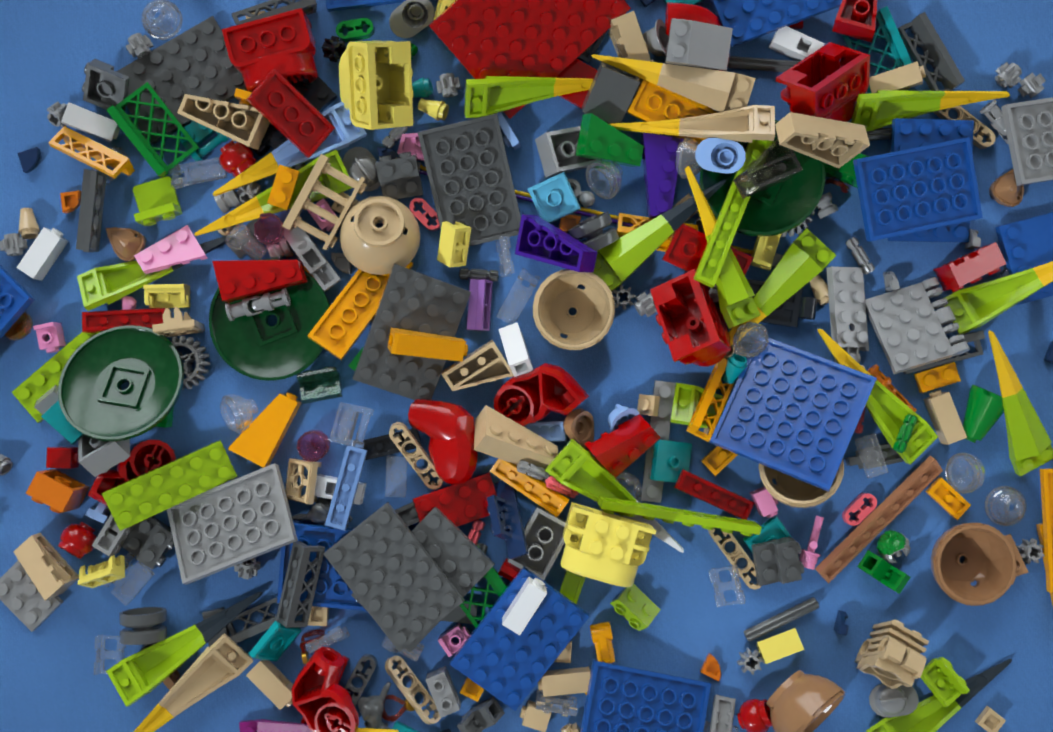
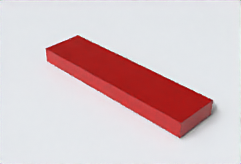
[82,308,166,333]
[674,469,755,520]

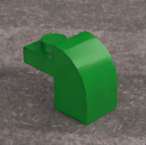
[857,550,911,594]

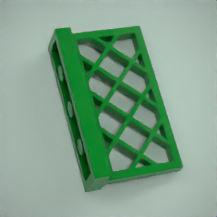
[106,82,200,178]
[459,546,507,628]

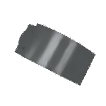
[457,696,505,732]

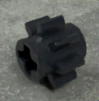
[321,36,346,62]

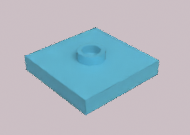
[528,172,581,223]

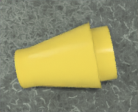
[418,98,449,121]

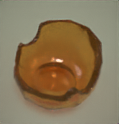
[5,312,33,341]

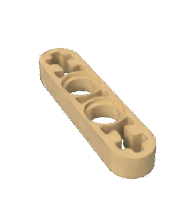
[933,106,996,149]
[389,422,443,489]
[708,529,761,590]
[385,656,441,725]

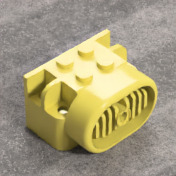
[339,41,413,130]
[560,502,656,587]

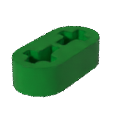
[336,18,375,42]

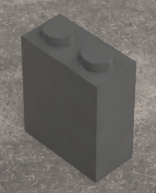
[582,61,640,124]

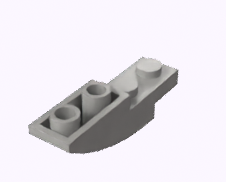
[279,226,342,292]

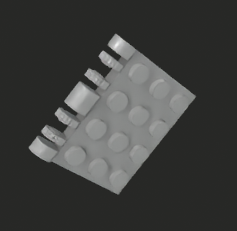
[865,277,970,374]

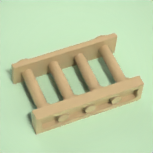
[282,154,367,250]

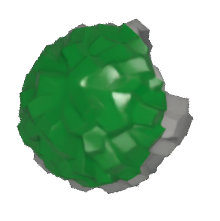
[877,530,911,563]

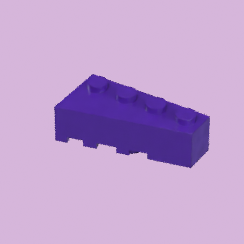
[641,132,683,218]
[515,214,597,272]

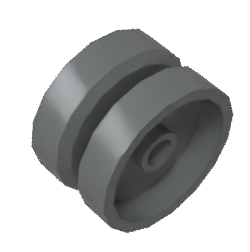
[568,212,620,251]
[119,607,167,645]

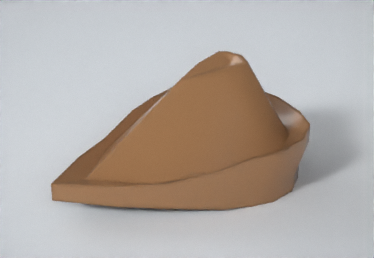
[989,169,1024,207]
[105,227,146,262]
[563,409,594,451]

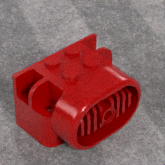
[222,8,318,92]
[776,42,870,122]
[650,269,731,367]

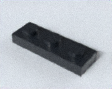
[358,428,422,460]

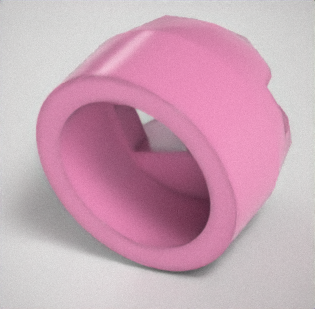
[122,296,137,310]

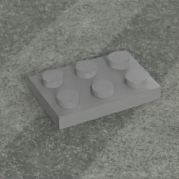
[0,561,64,632]

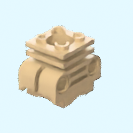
[855,620,929,689]

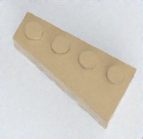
[177,94,270,150]
[775,112,870,168]
[474,405,558,469]

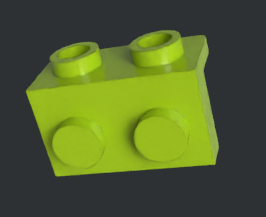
[610,584,661,631]
[921,657,970,707]

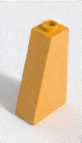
[387,327,468,362]
[228,392,302,468]

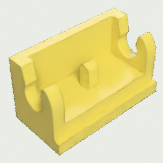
[437,221,472,268]
[750,233,782,271]
[143,284,190,309]
[78,555,125,588]
[756,628,804,664]

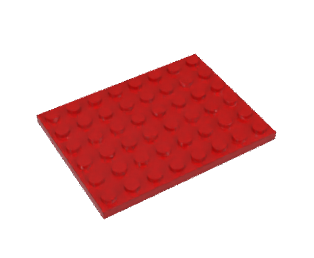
[429,0,631,119]

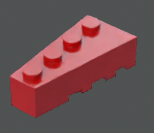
[832,0,877,42]
[212,260,307,303]

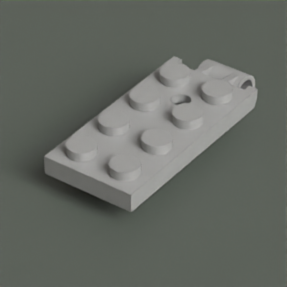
[826,266,869,363]

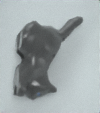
[292,497,353,528]
[357,682,391,729]

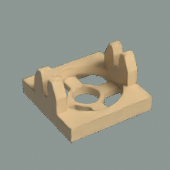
[152,307,205,337]
[285,458,322,504]

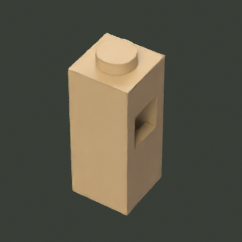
[869,61,926,93]
[923,390,967,445]
[246,660,293,710]
[538,667,590,697]

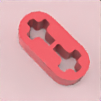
[409,197,440,231]
[842,493,877,526]

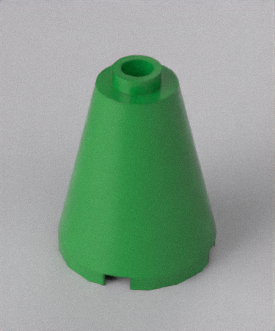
[963,384,1004,443]

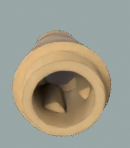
[18,208,40,239]
[809,275,829,306]

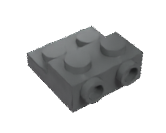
[82,59,130,111]
[375,152,424,199]
[121,516,174,569]
[751,536,804,586]

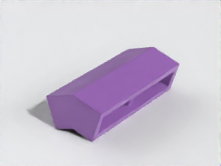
[467,279,493,331]

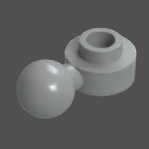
[568,179,595,207]

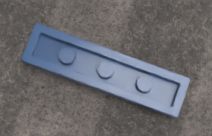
[325,445,368,531]

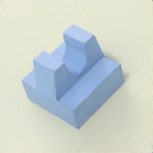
[85,502,110,524]

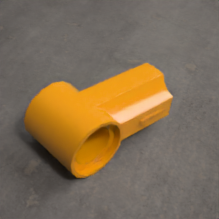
[590,621,615,663]

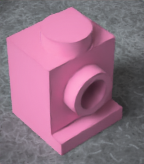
[307,198,338,232]
[33,322,66,353]
[750,486,779,518]
[438,623,471,657]

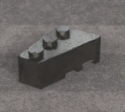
[733,137,803,199]

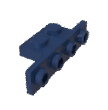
[487,480,528,560]

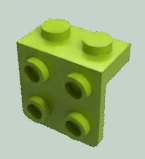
[133,176,182,226]

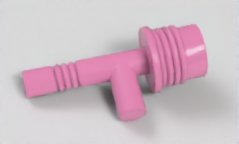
[799,515,824,570]

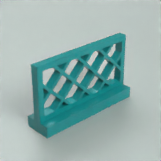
[841,6,912,94]

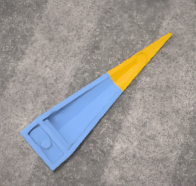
[213,102,367,196]

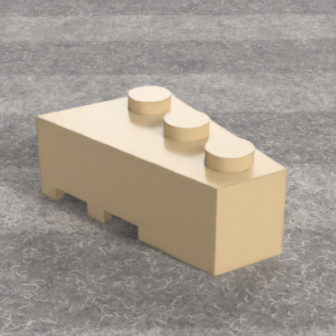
[609,11,654,84]
[442,339,514,391]
[13,533,79,601]

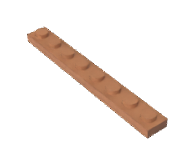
[815,456,943,584]

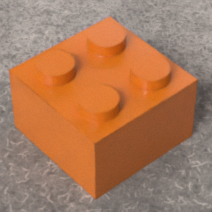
[25,469,90,513]

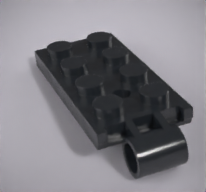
[250,76,337,156]
[716,279,818,328]

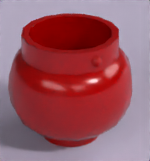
[219,140,256,177]
[58,522,97,559]
[737,699,772,732]

